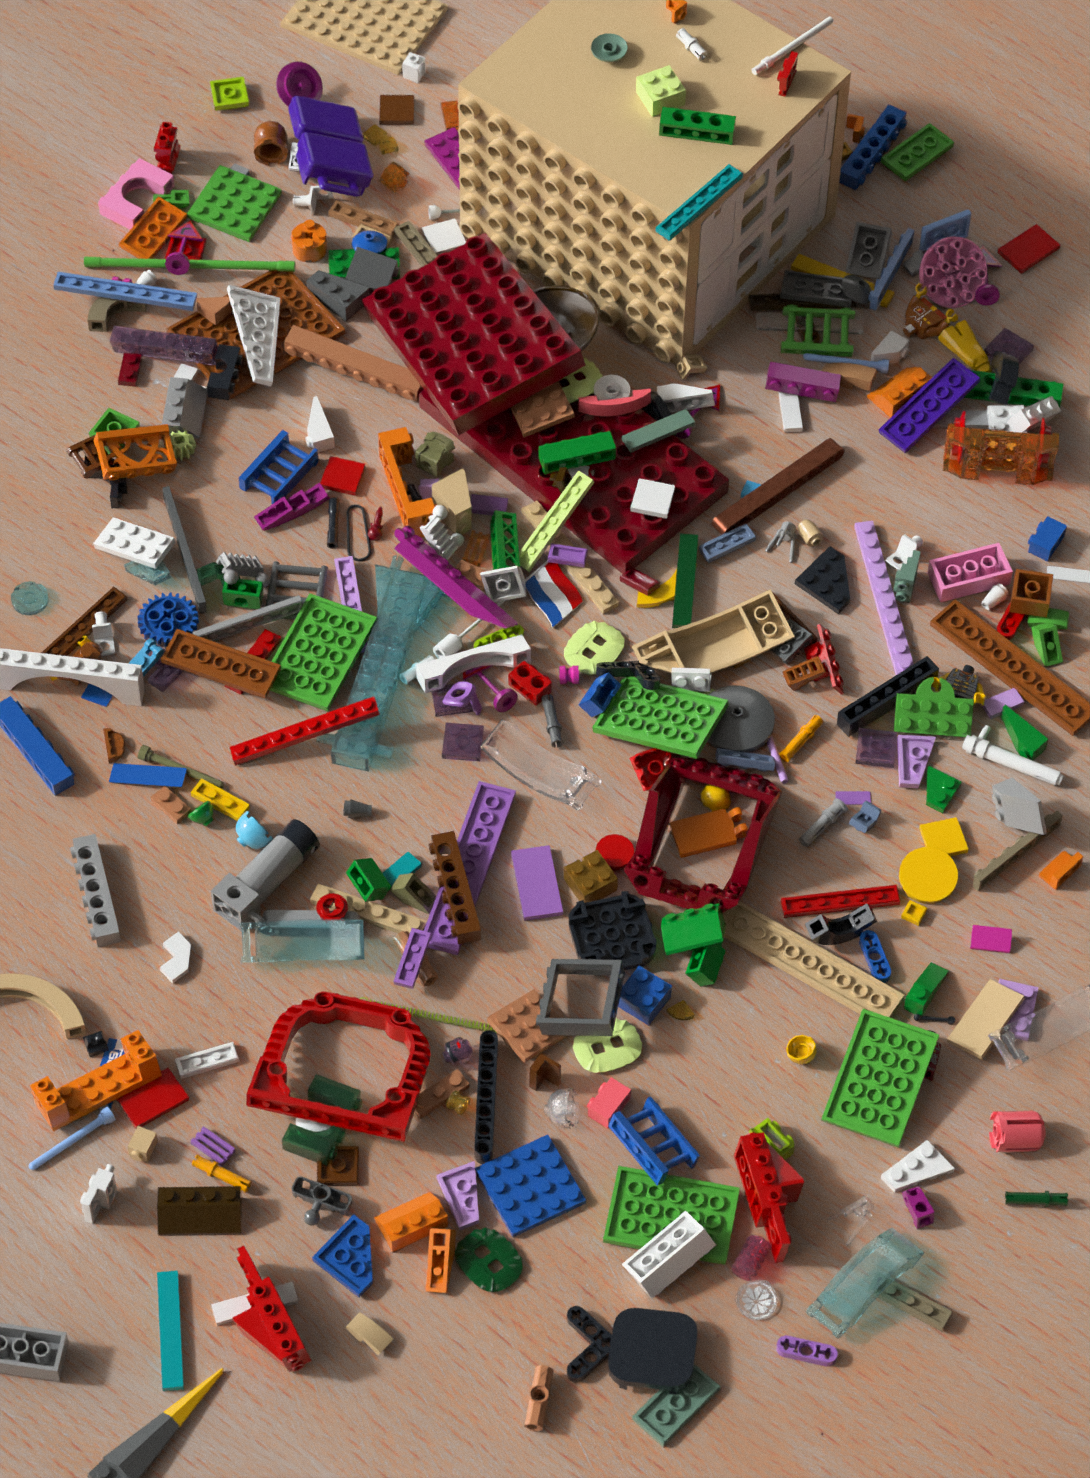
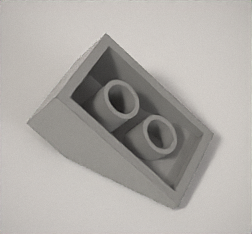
[845,222,892,279]
[992,778,1047,835]

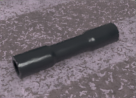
[327,497,340,549]

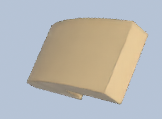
[345,1312,393,1355]

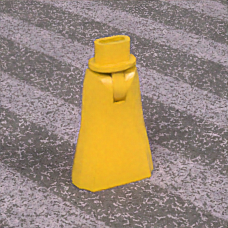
[938,320,992,373]

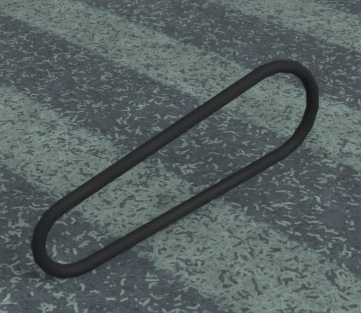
[347,505,371,561]

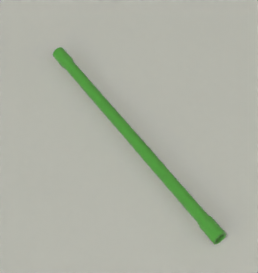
[84,256,296,272]

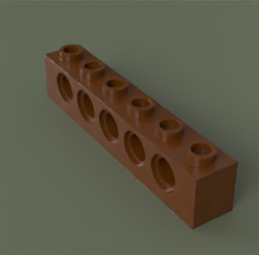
[428,831,481,944]

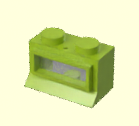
[749,1118,795,1160]

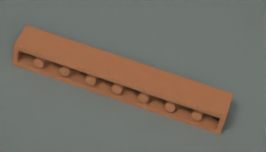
[284,325,423,402]

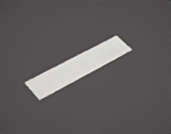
[1047,566,1090,583]

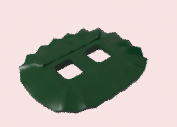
[454,1227,523,1292]

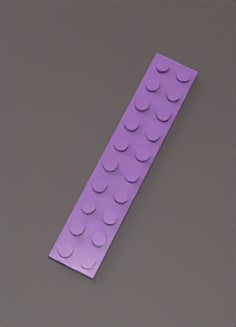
[424,781,516,955]

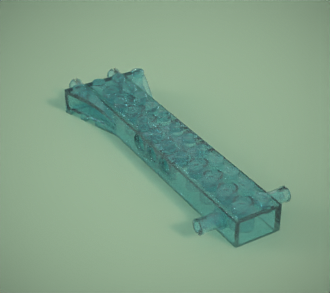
[316,555,446,772]

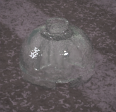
[544,1088,580,1129]

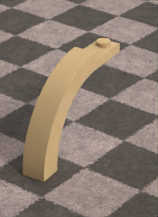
[0,973,86,1039]

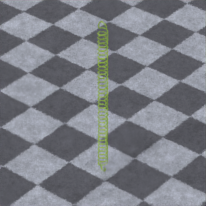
[360,997,497,1034]

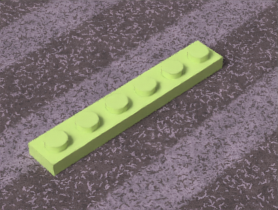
[519,470,594,572]

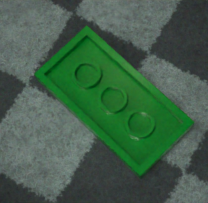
[328,247,400,279]

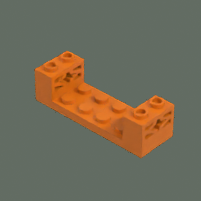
[378,427,437,538]
[30,1030,162,1132]

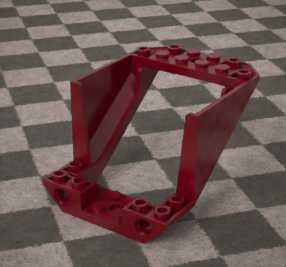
[624,757,782,913]

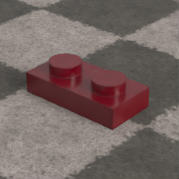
[118,353,142,387]

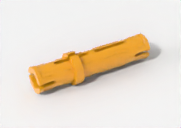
[779,715,824,762]
[192,1154,252,1193]

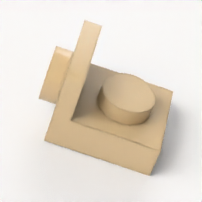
[675,355,707,380]

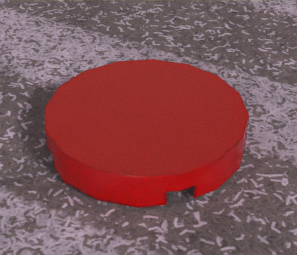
[595,834,634,871]

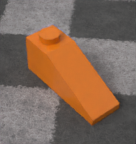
[426,1228,456,1293]

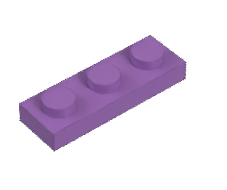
[393,928,432,989]

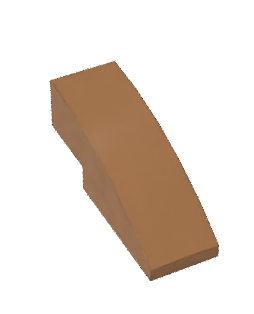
[822,363,877,391]

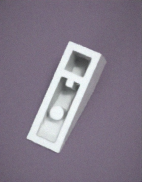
[657,384,715,413]
[305,396,335,452]

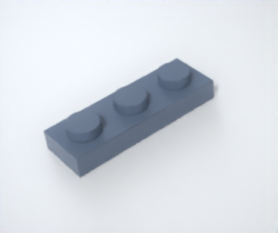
[699,524,756,563]
[715,748,775,772]

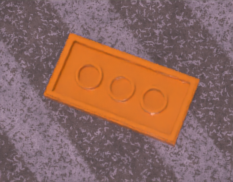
[119,196,187,259]

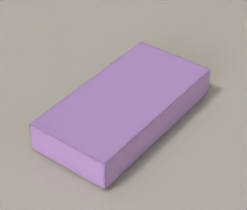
[981,688,1024,719]

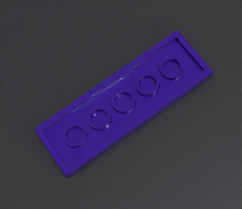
[878,357,980,454]

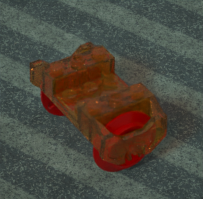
[943,411,1059,485]

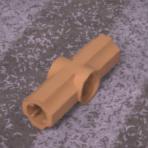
[393,931,438,986]
[524,1365,554,1432]

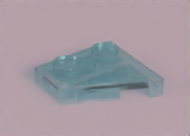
[123,561,172,586]

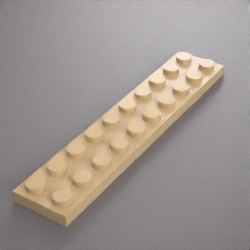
[723,901,904,1018]

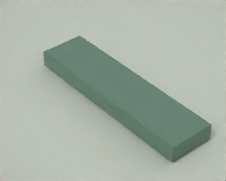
[622,409,695,453]

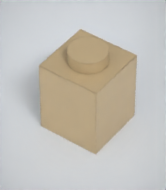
[127,1126,158,1162]

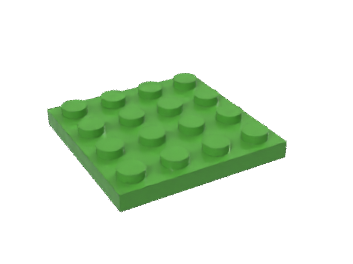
[187,165,282,242]

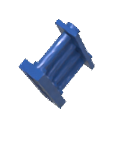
[239,430,319,504]
[608,1096,700,1186]

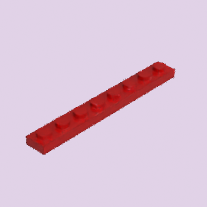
[230,696,380,766]

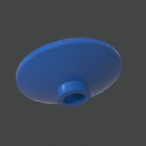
[352,231,387,254]

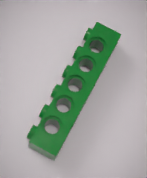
[964,370,1064,408]

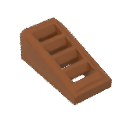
[782,656,826,691]

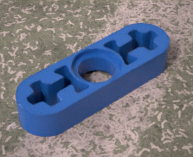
[859,930,891,983]

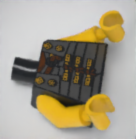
[931,665,986,706]

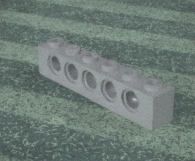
[70,834,121,947]

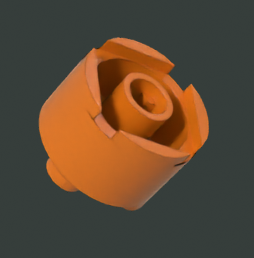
[291,220,327,262]

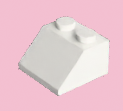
[480,566,526,602]

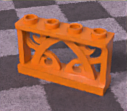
[94,424,177,481]

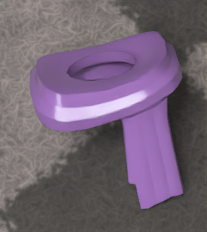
[443,681,482,715]

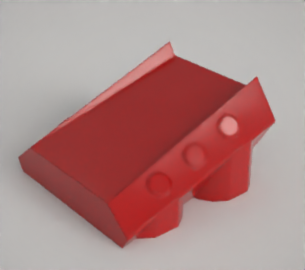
[629,748,671,791]

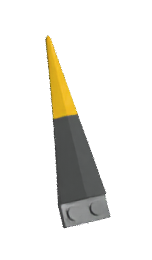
[88,1368,223,1478]

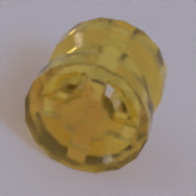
[446,1090,470,1116]

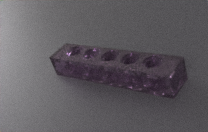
[109,326,219,365]

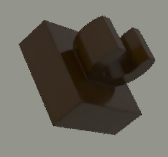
[549,467,572,494]

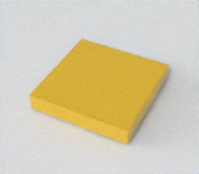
[919,817,968,856]

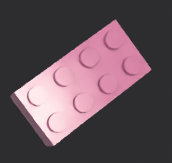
[927,543,1013,603]

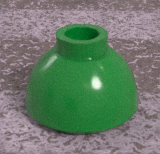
[188,801,214,826]

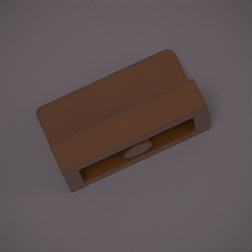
[529,1053,561,1091]

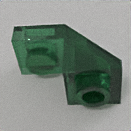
[196,562,241,586]

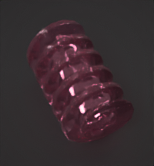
[731,1235,772,1281]

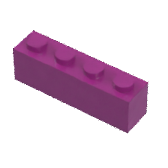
[765,361,841,402]

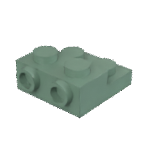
[893,550,921,603]

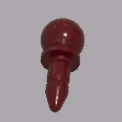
[368,506,383,541]

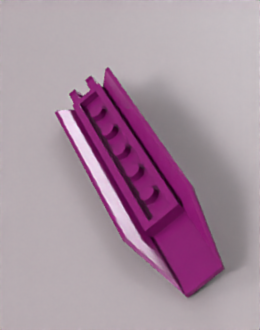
[394,526,518,628]

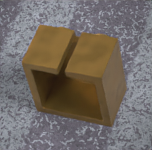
[564,850,618,903]

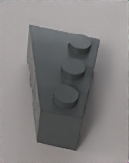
[306,270,370,321]

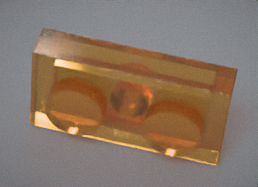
[441,100,459,131]

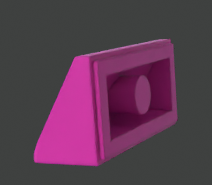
[970,925,1012,953]

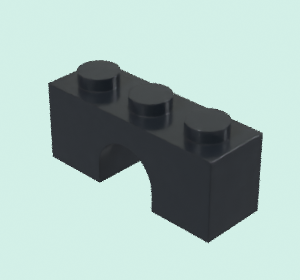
[207,344,244,400]

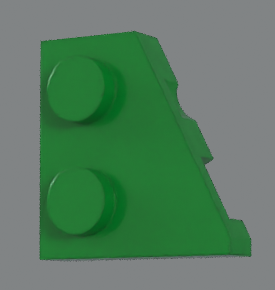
[926,766,962,814]

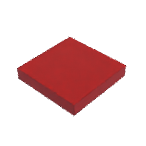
[165,237,207,260]
[320,456,365,496]

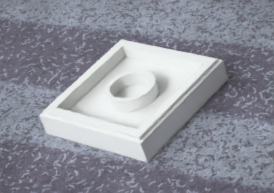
[422,218,466,256]
[631,479,675,518]

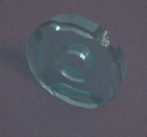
[11,581,49,616]

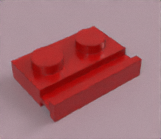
[777,51,798,97]

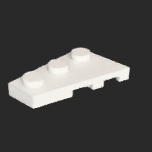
[881,1140,955,1193]

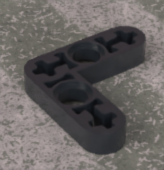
[596,661,660,690]
[567,1306,612,1383]

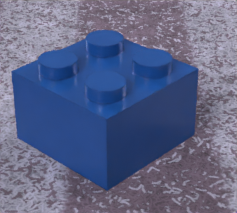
[618,966,672,1026]

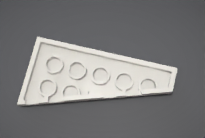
[227,285,280,386]

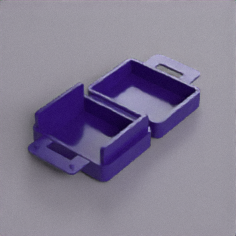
[288,96,374,197]

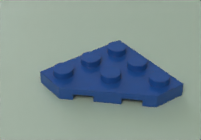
[312,1214,373,1298]

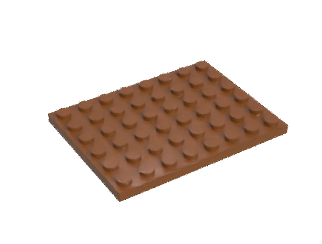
[166,270,346,401]

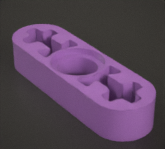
[776,1336,837,1367]

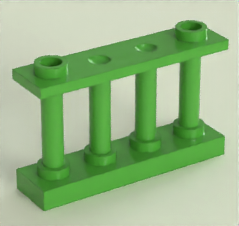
[781,305,855,357]

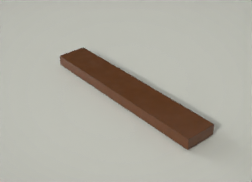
[41,586,128,656]

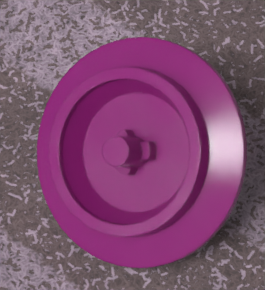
[276,61,323,107]

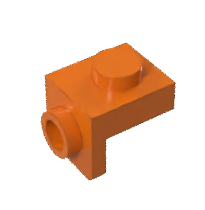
[666,0,687,24]
[846,114,866,143]

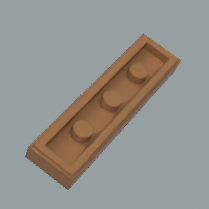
[328,200,399,237]

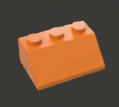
[867,367,932,418]
[374,1192,448,1253]

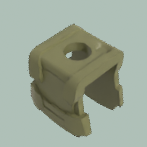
[415,431,455,478]

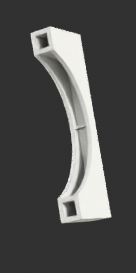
[0,648,145,706]

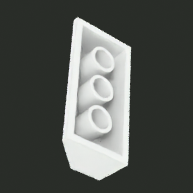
[622,1211,716,1299]

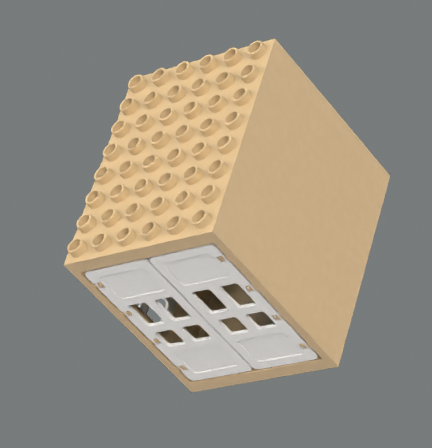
[458,0,851,365]

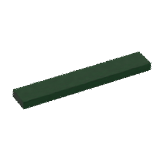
[672,533,698,628]

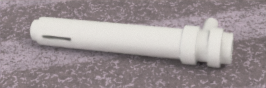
[962,725,1064,786]

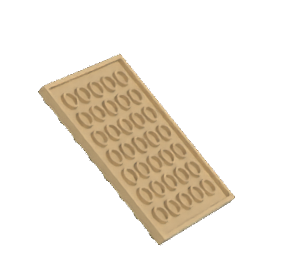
[280,0,448,75]

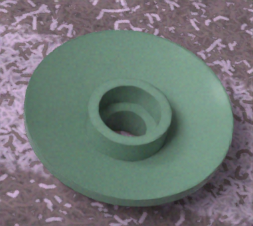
[591,33,628,62]

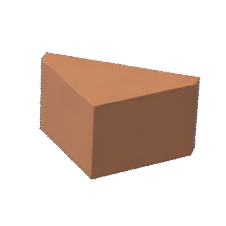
[197,297,233,325]

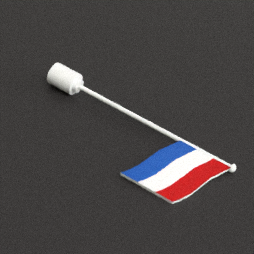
[433,560,583,659]

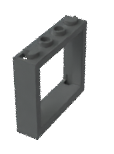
[536,959,625,1036]

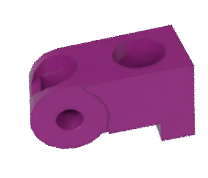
[902,1186,935,1229]

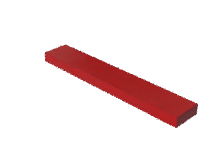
[780,885,901,918]

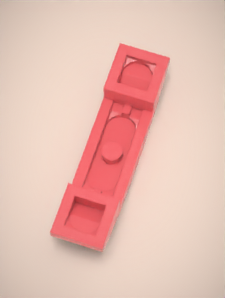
[578,388,651,416]

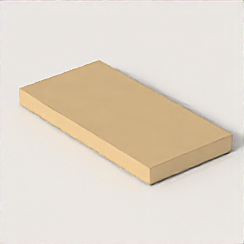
[947,979,1025,1060]

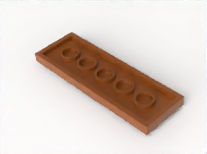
[161,629,281,699]

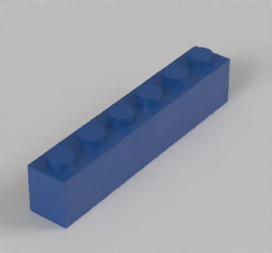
[0,696,75,796]

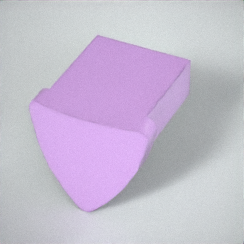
[418,479,438,499]

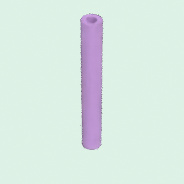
[766,735,789,784]

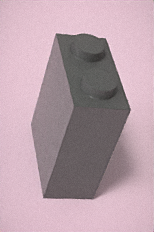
[345,247,400,293]

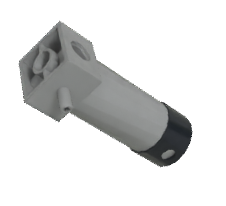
[211,819,320,933]

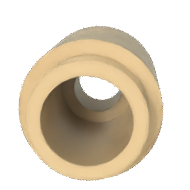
[798,519,823,547]

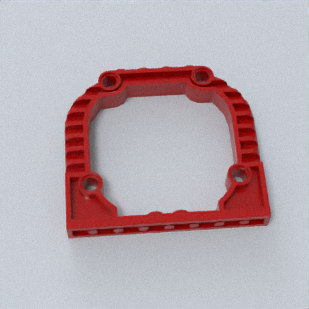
[246,991,431,1142]

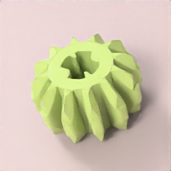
[170,430,196,461]

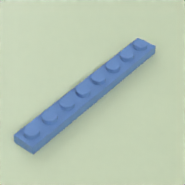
[53,272,197,311]

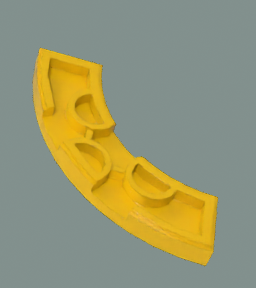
[637,563,697,608]

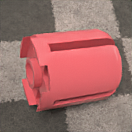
[989,1111,1046,1152]

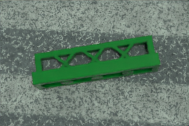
[490,510,520,570]

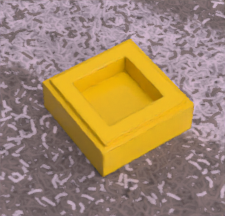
[901,900,928,926]

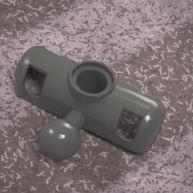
[291,1176,352,1226]

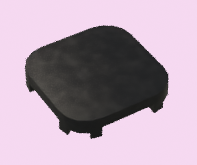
[568,891,657,970]
[608,1308,697,1395]

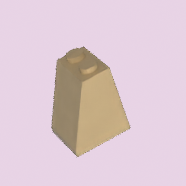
[432,469,472,534]

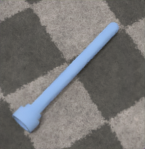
[803,353,890,374]
[29,1107,116,1170]

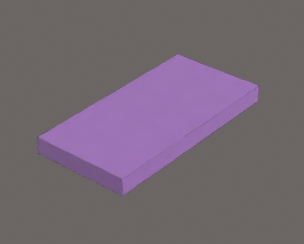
[511,845,563,921]

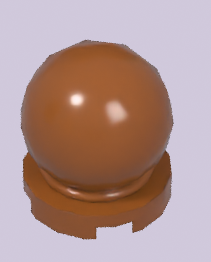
[254,120,288,165]

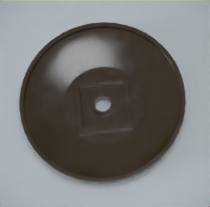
[532,286,599,352]

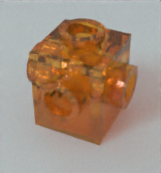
[379,161,410,193]

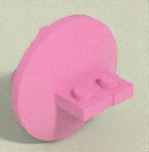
[919,236,987,308]

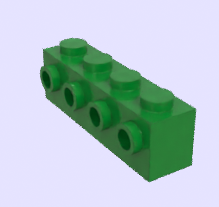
[539,431,616,474]

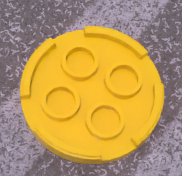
[899,847,958,904]

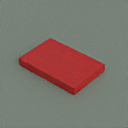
[997,224,1060,274]
[116,1067,189,1129]

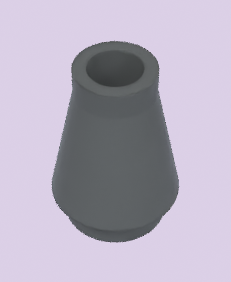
[343,799,372,818]

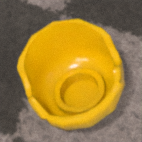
[700,785,731,811]
[786,1035,817,1065]

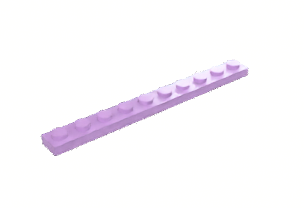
[854,520,913,675]

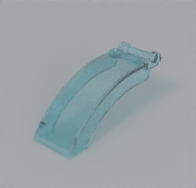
[240,919,365,963]
[806,1228,925,1339]

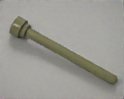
[138,745,224,788]

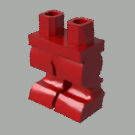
[154,122,181,174]

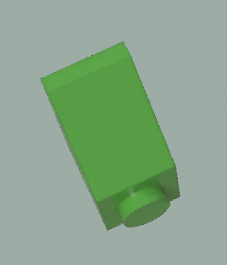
[1031,622,1063,667]

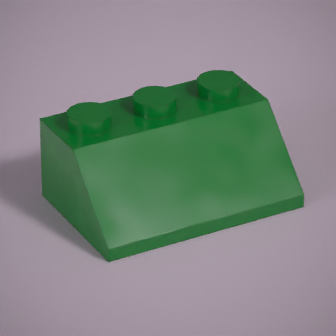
[661,904,726,956]

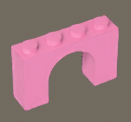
[98,158,175,229]

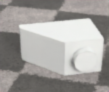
[870,331,910,364]

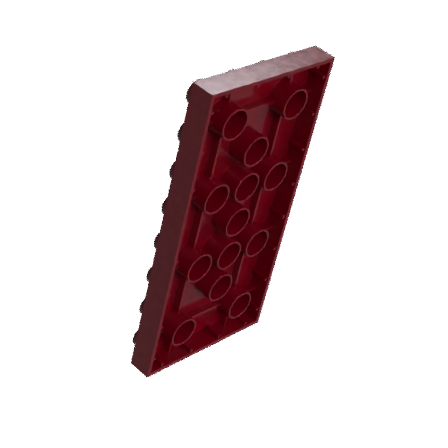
[419,372,729,574]

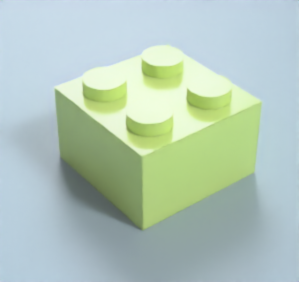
[636,65,686,117]

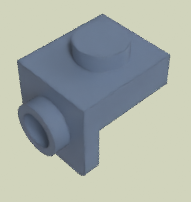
[849,801,881,833]

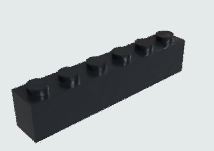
[837,656,939,737]

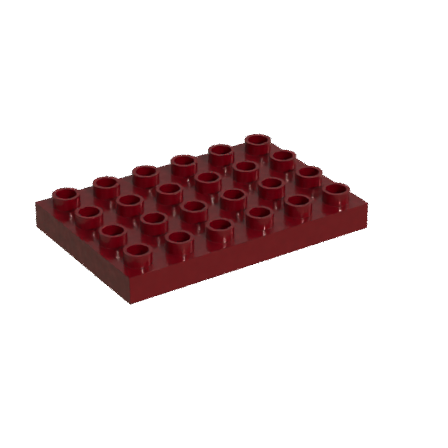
[362,232,586,436]

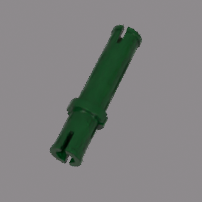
[1005,1191,1068,1207]

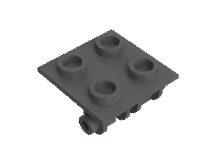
[770,619,813,665]

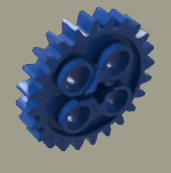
[137,592,199,647]

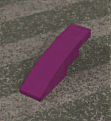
[254,482,330,531]

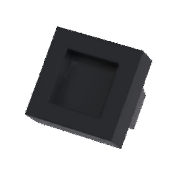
[83,1031,109,1057]

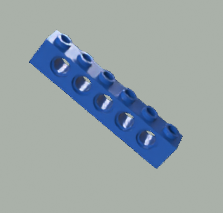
[839,104,907,190]

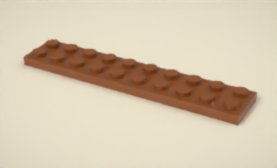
[930,599,1090,736]

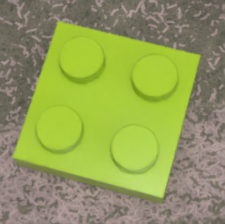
[210,76,249,111]

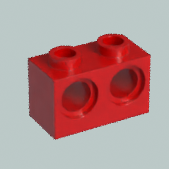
[508,661,552,706]

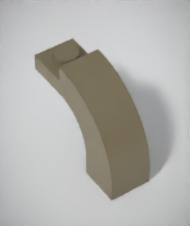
[87,297,147,332]

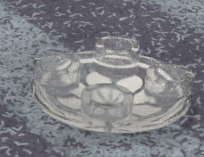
[736,1280,778,1320]

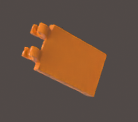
[669,807,748,858]

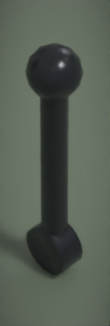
[914,1014,956,1025]

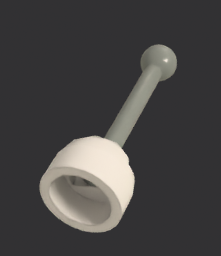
[428,205,460,219]

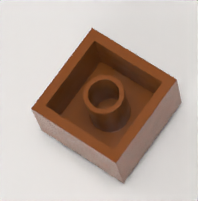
[1009,569,1053,618]

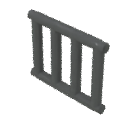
[265,561,328,620]

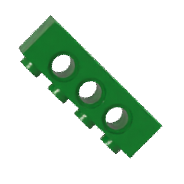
[659,107,736,145]

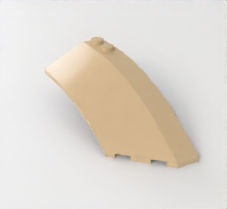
[632,589,795,674]

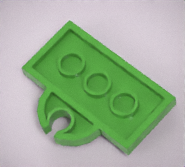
[894,677,974,737]

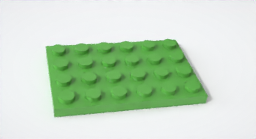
[270,593,378,711]
[592,676,729,759]
[821,1009,939,1148]
[603,1166,740,1265]

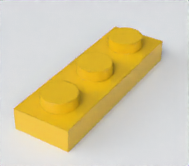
[191,778,250,821]

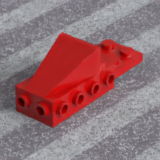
[734,1132,804,1263]
[232,1245,312,1372]

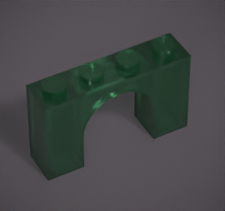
[282,1074,363,1166]

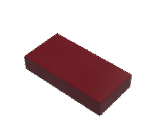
[620,567,660,596]

